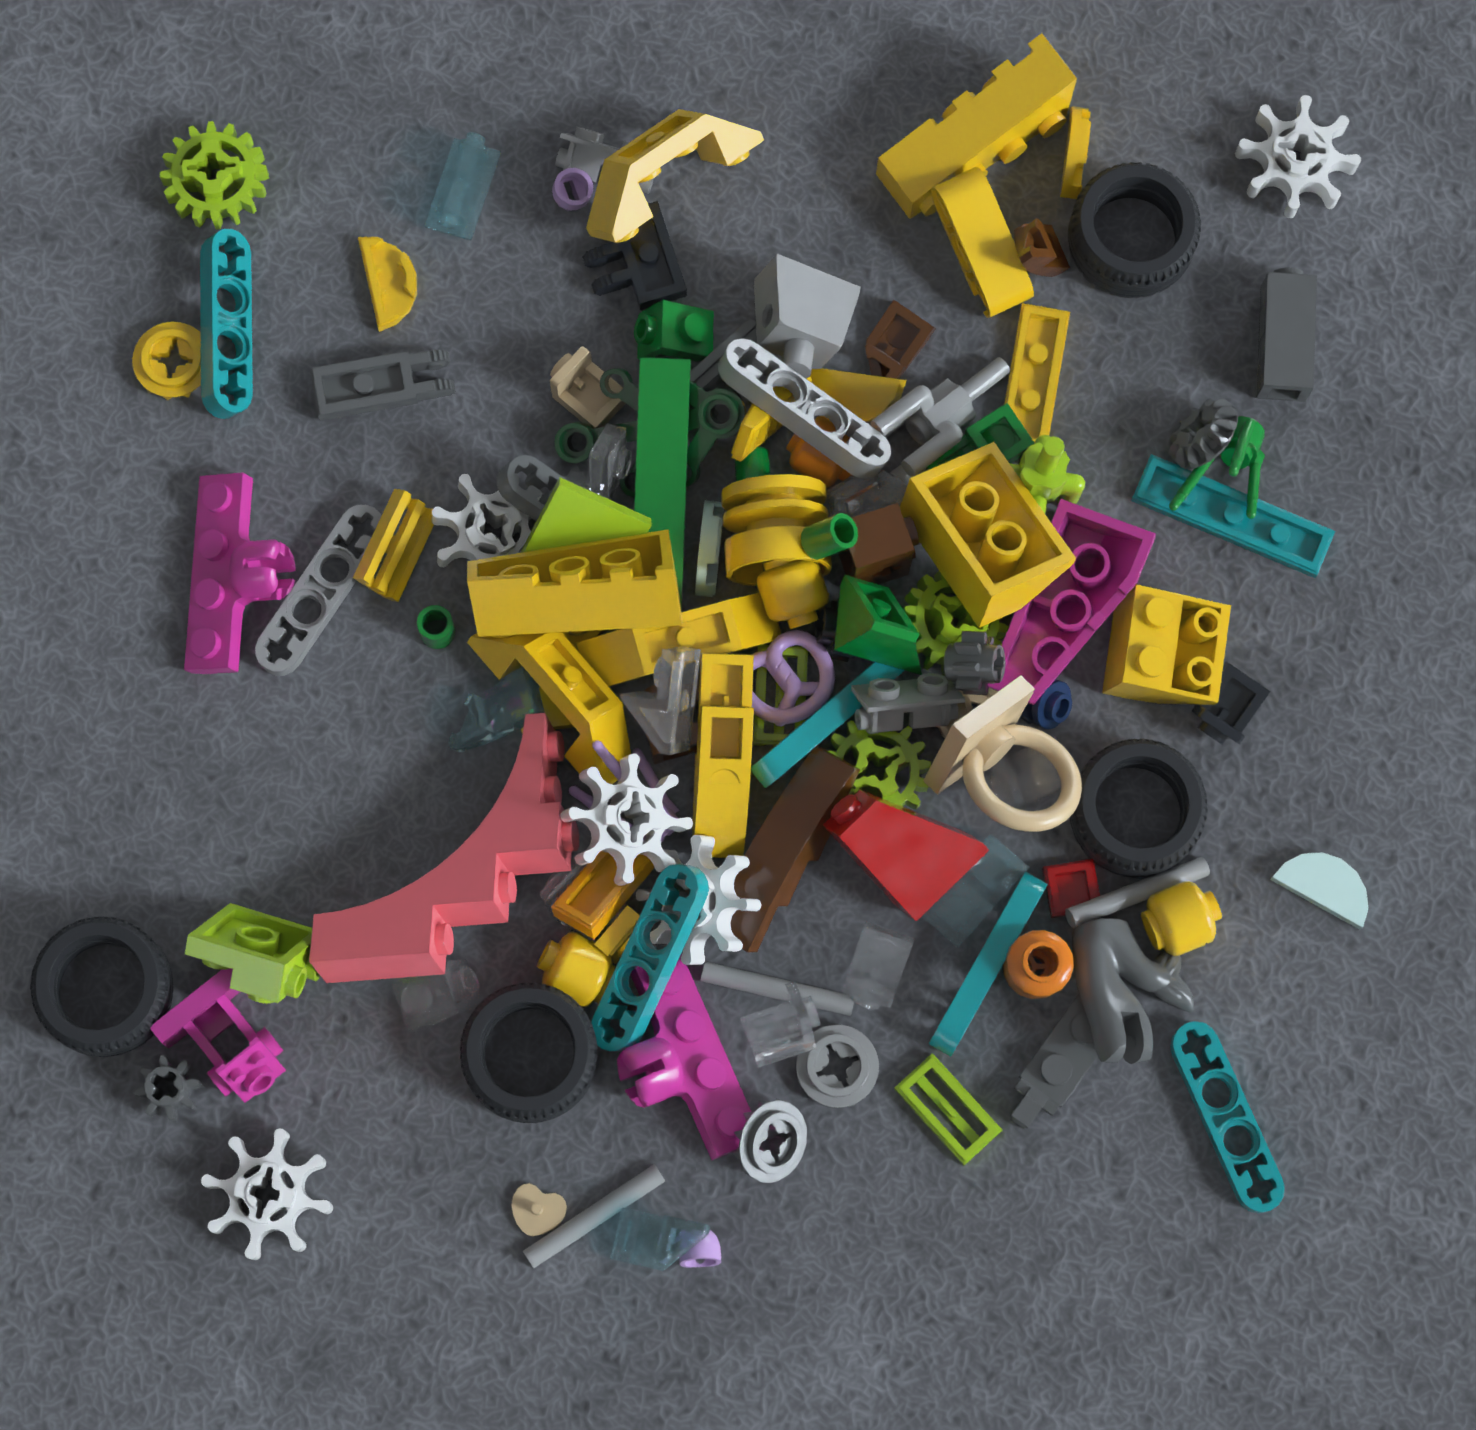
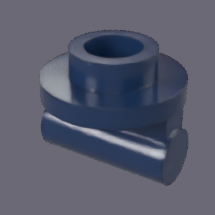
[1020,679,1072,730]

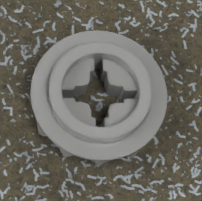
[796,1025,879,1108]

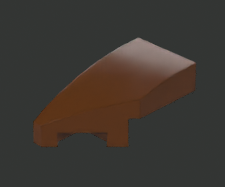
[1014,218,1070,277]
[865,300,936,379]

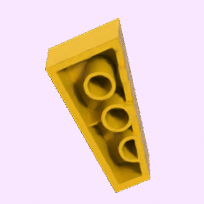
[876,33,1077,219]
[467,529,683,638]

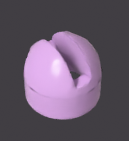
[552,168,593,211]
[679,1227,721,1268]

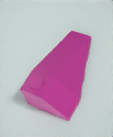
[988,499,1156,705]

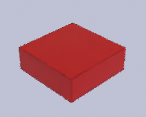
[1042,859,1100,918]

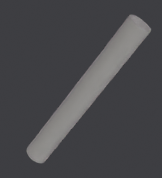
[1065,857,1210,928]
[700,961,855,1016]
[523,1164,665,1268]

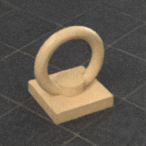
[923,675,1082,832]

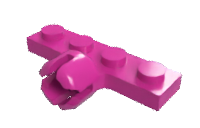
[184,472,296,674]
[617,953,751,1160]

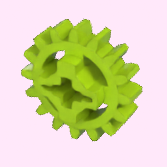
[160,121,269,230]
[903,571,1009,676]
[828,720,931,810]

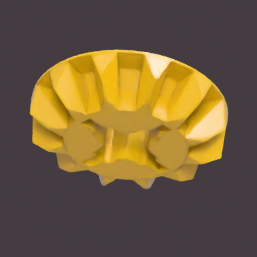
[132,322,201,400]

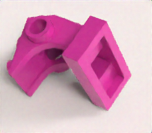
[150,968,286,1103]

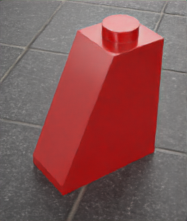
[823,789,989,921]

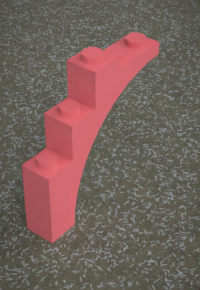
[309,713,579,983]

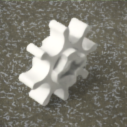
[1235,95,1361,218]
[431,474,542,567]
[561,754,693,886]
[636,835,761,965]
[201,1128,333,1260]

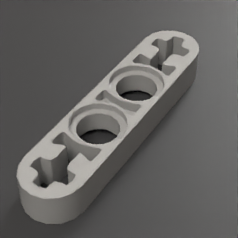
[718,339,891,479]
[255,505,382,676]

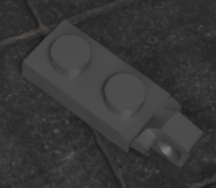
[1010,994,1098,1129]

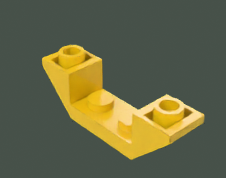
[586,109,764,243]
[575,593,781,687]
[467,632,631,784]

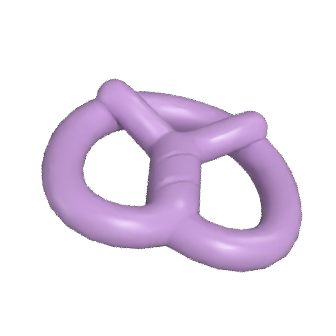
[751,630,835,726]

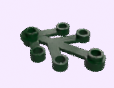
[554,358,746,497]

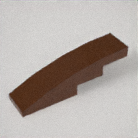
[730,746,860,952]

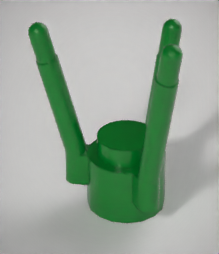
[1169,416,1265,519]

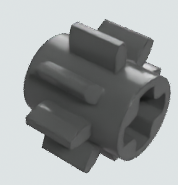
[944,631,1006,695]
[134,1055,202,1122]

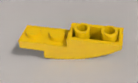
[692,653,754,858]

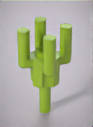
[1009,435,1085,513]

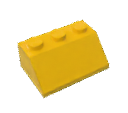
[900,442,1076,628]

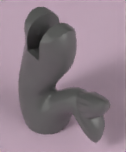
[1072,919,1194,1064]

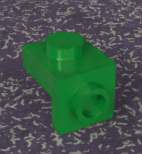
[634,300,714,361]

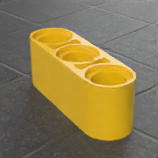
[931,167,1034,318]

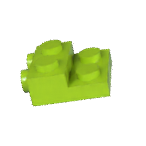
[185,903,321,1003]

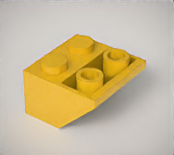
[1102,584,1231,705]

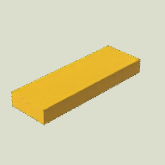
[1004,303,1070,442]

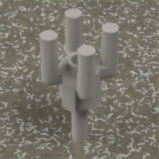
[870,357,1010,489]

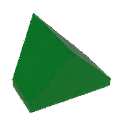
[834,575,922,675]

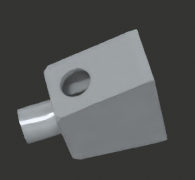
[754,254,860,379]

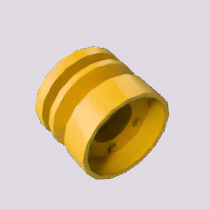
[721,474,832,586]

